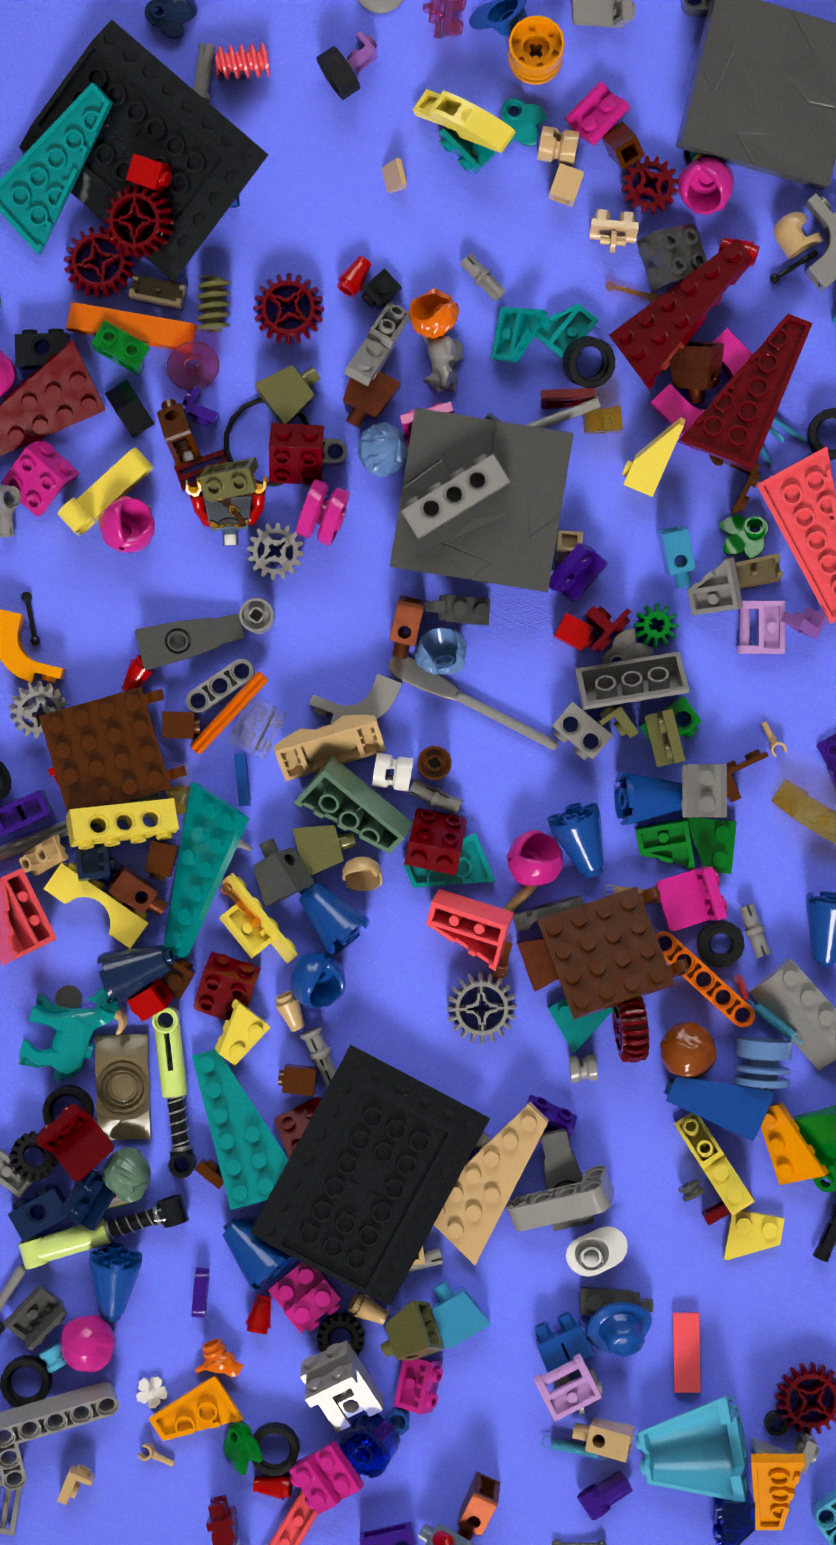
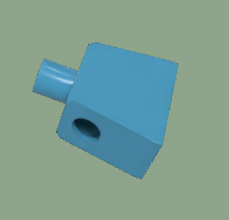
[656,525,696,588]
[431,1280,490,1350]

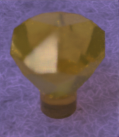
[166,785,190,814]

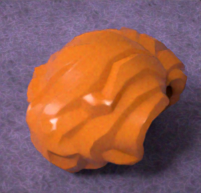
[408,288,460,339]

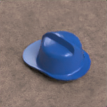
[469,0,528,36]

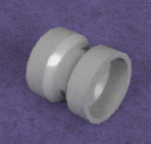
[569,1054,598,1083]

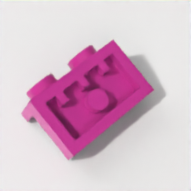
[565,81,630,146]
[394,1357,443,1414]

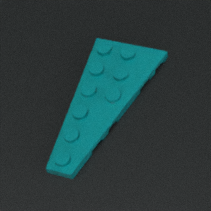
[0,83,113,254]

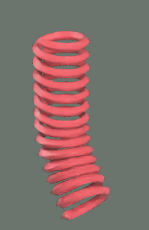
[734,975,749,1000]

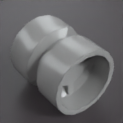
[239,598,275,634]

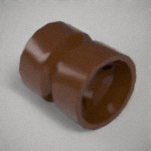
[417,746,452,780]

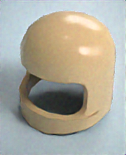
[773,212,823,260]

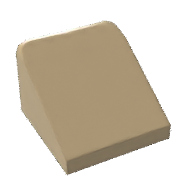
[382,158,407,193]
[556,530,583,563]

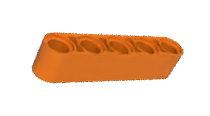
[65,302,197,352]
[655,931,755,1028]

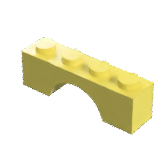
[43,861,151,949]

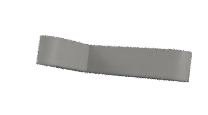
[0,1382,119,1491]

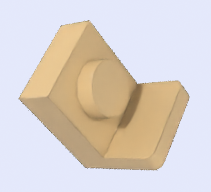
[57,1465,95,1505]

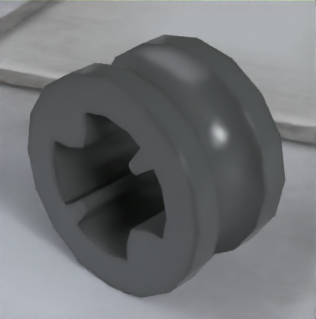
[678,1179,704,1202]

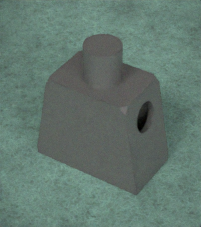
[253,839,314,906]

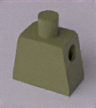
[254,365,321,424]
[292,825,357,876]
[381,1300,445,1361]

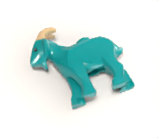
[18,987,127,1082]

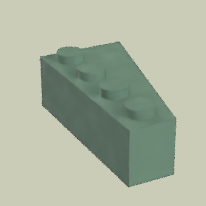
[293,756,413,854]

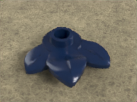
[144,0,197,38]

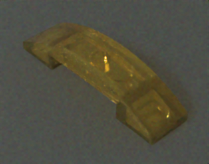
[771,778,836,844]

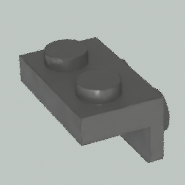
[4,1284,67,1351]

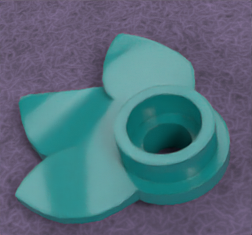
[501,98,547,146]

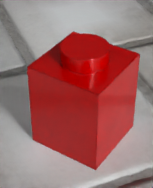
[126,154,172,192]
[553,613,596,652]
[126,978,174,1022]

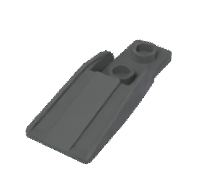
[135,614,244,670]
[541,1129,594,1231]

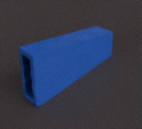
[664,1076,776,1141]

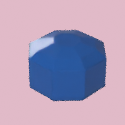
[385,1408,409,1435]

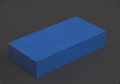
[234,753,251,807]

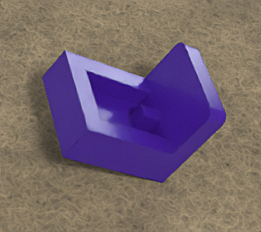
[182,386,219,427]

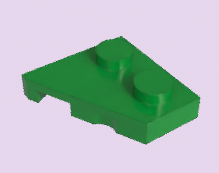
[687,817,737,874]
[635,818,696,869]

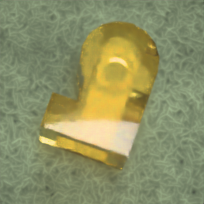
[582,406,623,434]

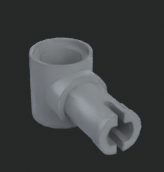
[0,485,21,537]

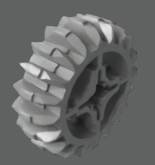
[446,972,517,1044]

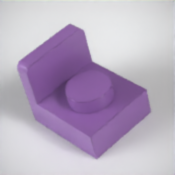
[347,31,378,75]
[780,608,828,640]

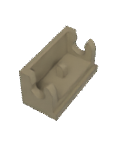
[128,274,188,311]
[735,553,783,590]

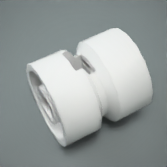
[372,753,414,792]

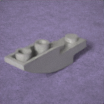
[344,302,410,386]

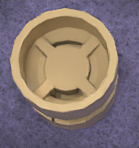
[537,125,579,166]

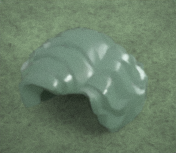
[102,1147,151,1203]

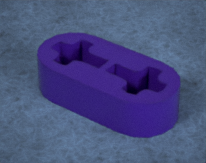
[191,1267,210,1318]

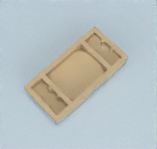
[273,715,386,781]

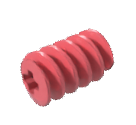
[215,43,270,81]

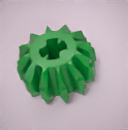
[633,603,679,648]

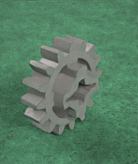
[247,523,305,581]
[9,681,67,738]

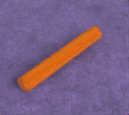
[190,671,268,754]

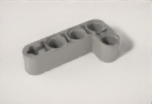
[506,1165,614,1231]

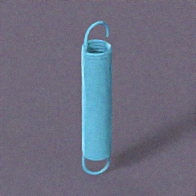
[748,1000,802,1044]
[542,1437,607,1459]

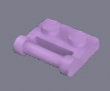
[737,601,785,654]
[533,1354,602,1422]

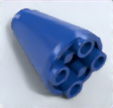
[547,802,604,878]
[89,1243,143,1322]

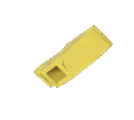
[412,89,516,153]
[674,1113,755,1216]

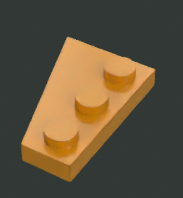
[761,1102,830,1185]
[149,1374,244,1441]

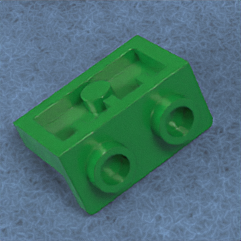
[91,321,150,376]

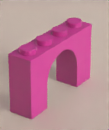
[649,328,752,450]

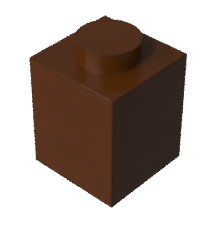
[601,122,645,170]
[162,711,201,739]
[144,840,180,881]
[278,1063,317,1096]

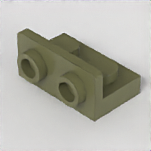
[199,457,258,501]
[598,705,639,738]
[644,709,685,767]

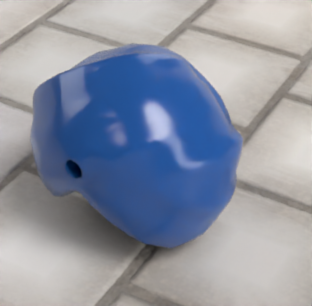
[290,952,346,1009]

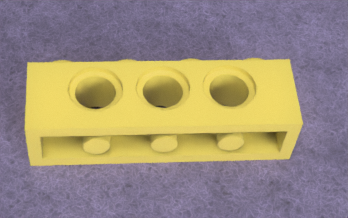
[66,798,179,850]

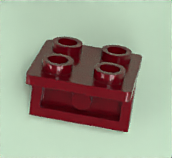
[583,605,631,653]

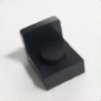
[361,268,402,310]

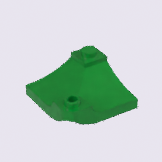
[793,1105,836,1192]

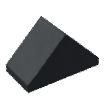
[105,379,155,438]

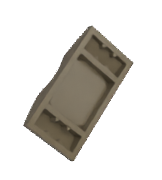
[95,1033,152,1140]

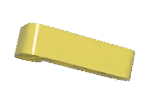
[57,447,154,536]

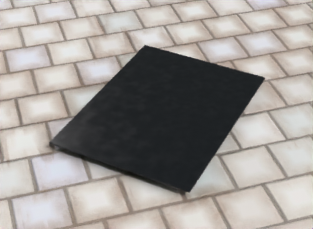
[19,19,269,282]
[250,1044,490,1306]

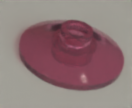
[167,341,220,390]

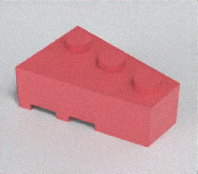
[0,868,57,966]
[426,888,514,971]

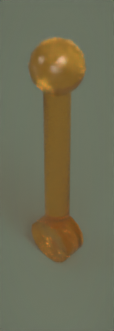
[605,281,659,303]
[221,883,261,928]

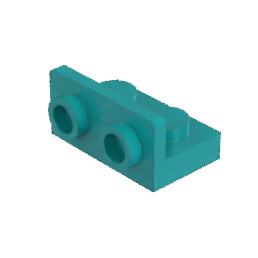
[439,128,498,174]

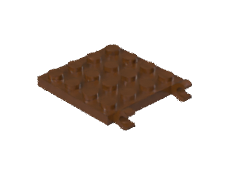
[39,687,187,813]
[537,886,689,1020]

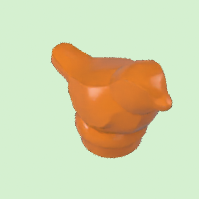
[195,1338,244,1377]

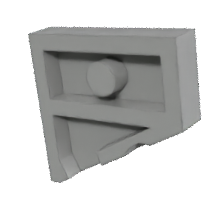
[687,557,743,616]

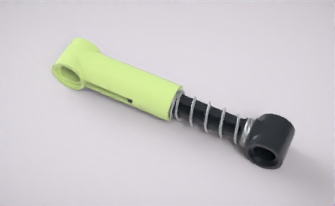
[152,1005,197,1179]
[18,1194,189,1269]

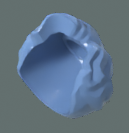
[357,422,409,477]
[413,627,467,675]

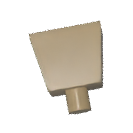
[572,1418,635,1463]

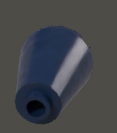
[97,945,175,1004]

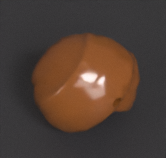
[660,1022,717,1078]

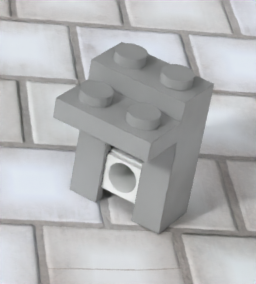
[300,1340,383,1433]

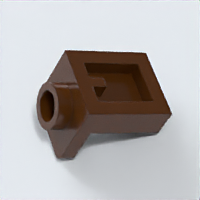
[162,958,196,1000]
[194,1158,224,1189]

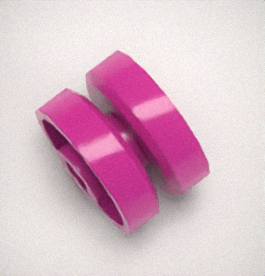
[296,479,350,547]

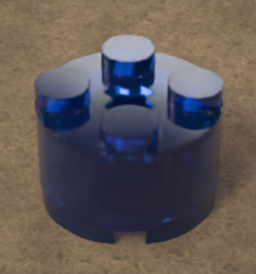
[339,1413,400,1478]

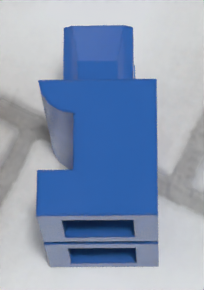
[534,1311,594,1373]

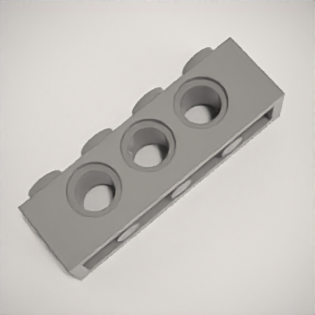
[401,453,510,540]

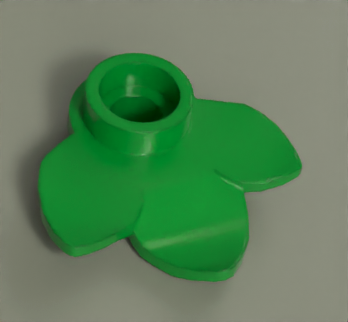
[719,515,768,559]
[223,1422,263,1475]

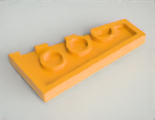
[751,1453,806,1530]

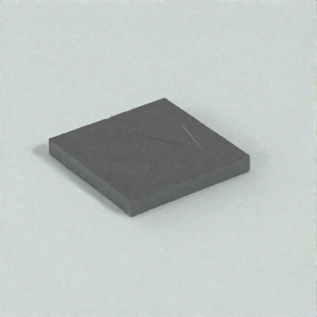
[676,0,836,190]
[390,407,574,593]

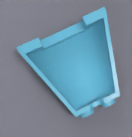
[636,1395,748,1502]

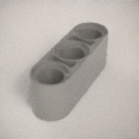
[186,659,255,713]

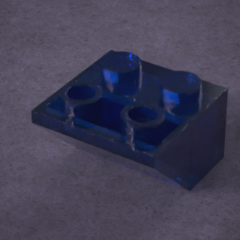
[712,1489,755,1545]

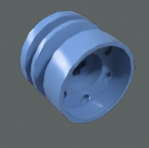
[734,1037,792,1090]

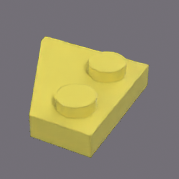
[215,999,271,1066]
[723,1210,785,1260]

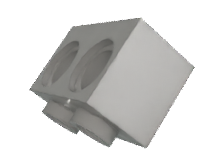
[551,702,613,761]

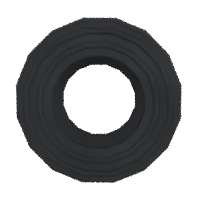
[697,920,745,968]

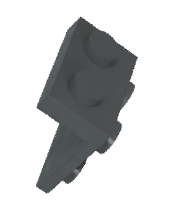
[636,223,707,291]

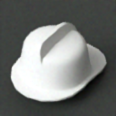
[566,1227,628,1277]

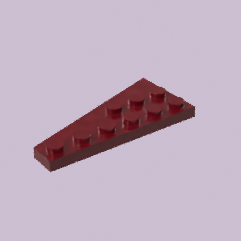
[609,238,754,390]
[678,314,813,471]
[0,338,106,456]

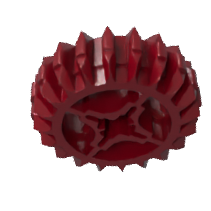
[103,184,175,258]
[63,226,135,299]
[253,273,325,345]
[612,997,650,1063]
[774,1362,836,1435]

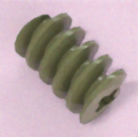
[196,276,232,333]

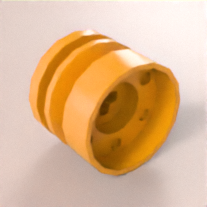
[508,15,565,85]

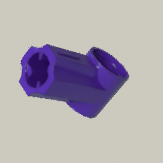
[577,1470,633,1520]

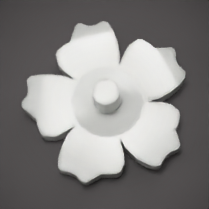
[136,1376,168,1409]

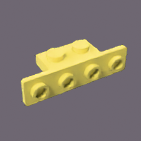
[219,873,298,963]

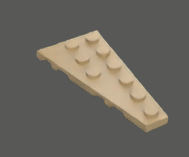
[434,1102,549,1265]

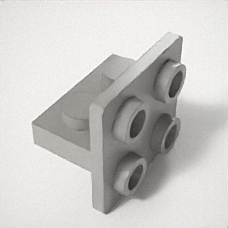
[681,764,727,818]

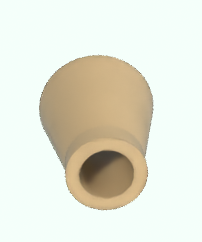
[275,991,305,1032]
[348,1292,389,1325]

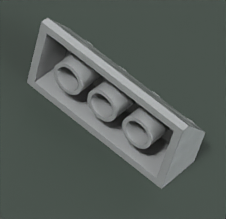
[575,651,690,710]
[749,957,836,1071]

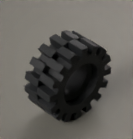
[9,1131,59,1182]
[317,1312,365,1356]

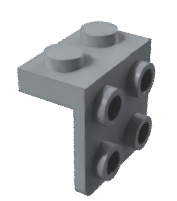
[571,0,636,28]
[751,1429,819,1474]

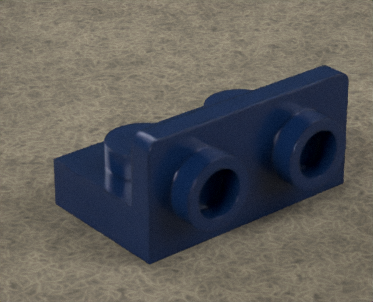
[75,825,116,881]
[59,1170,116,1231]

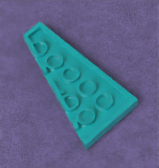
[163,782,250,958]
[192,1049,289,1210]

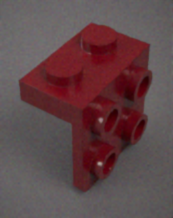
[269,423,324,485]
[404,808,467,876]
[193,951,261,1020]
[274,1097,321,1158]
[35,1103,115,1182]

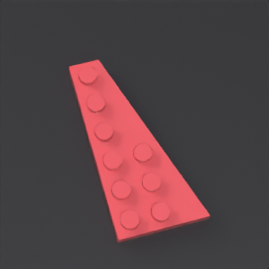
[757,446,836,624]

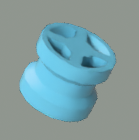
[38,1341,67,1373]

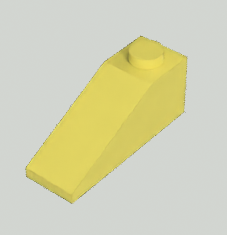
[622,417,686,497]

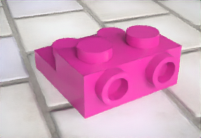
[268,1261,342,1333]
[289,1441,365,1515]

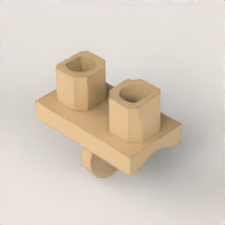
[589,209,639,253]
[19,834,69,877]

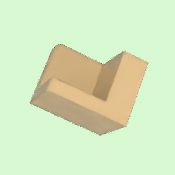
[548,163,584,207]

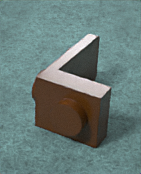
[725,461,762,515]
[726,749,769,802]

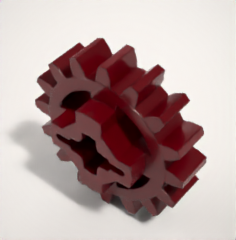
[621,156,678,215]

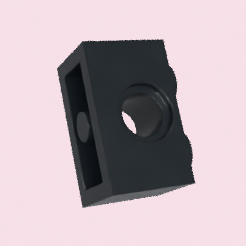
[15,329,71,370]

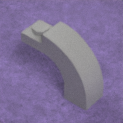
[804,193,836,293]
[309,674,402,724]

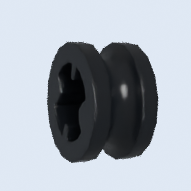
[764,1409,789,1436]

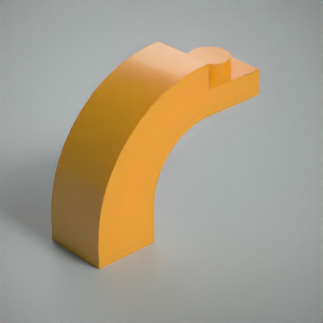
[0,609,66,683]

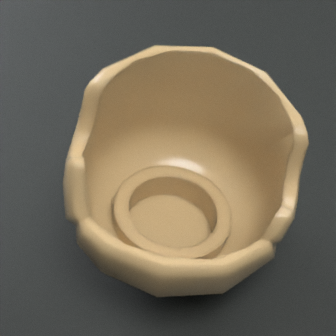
[342,856,383,891]

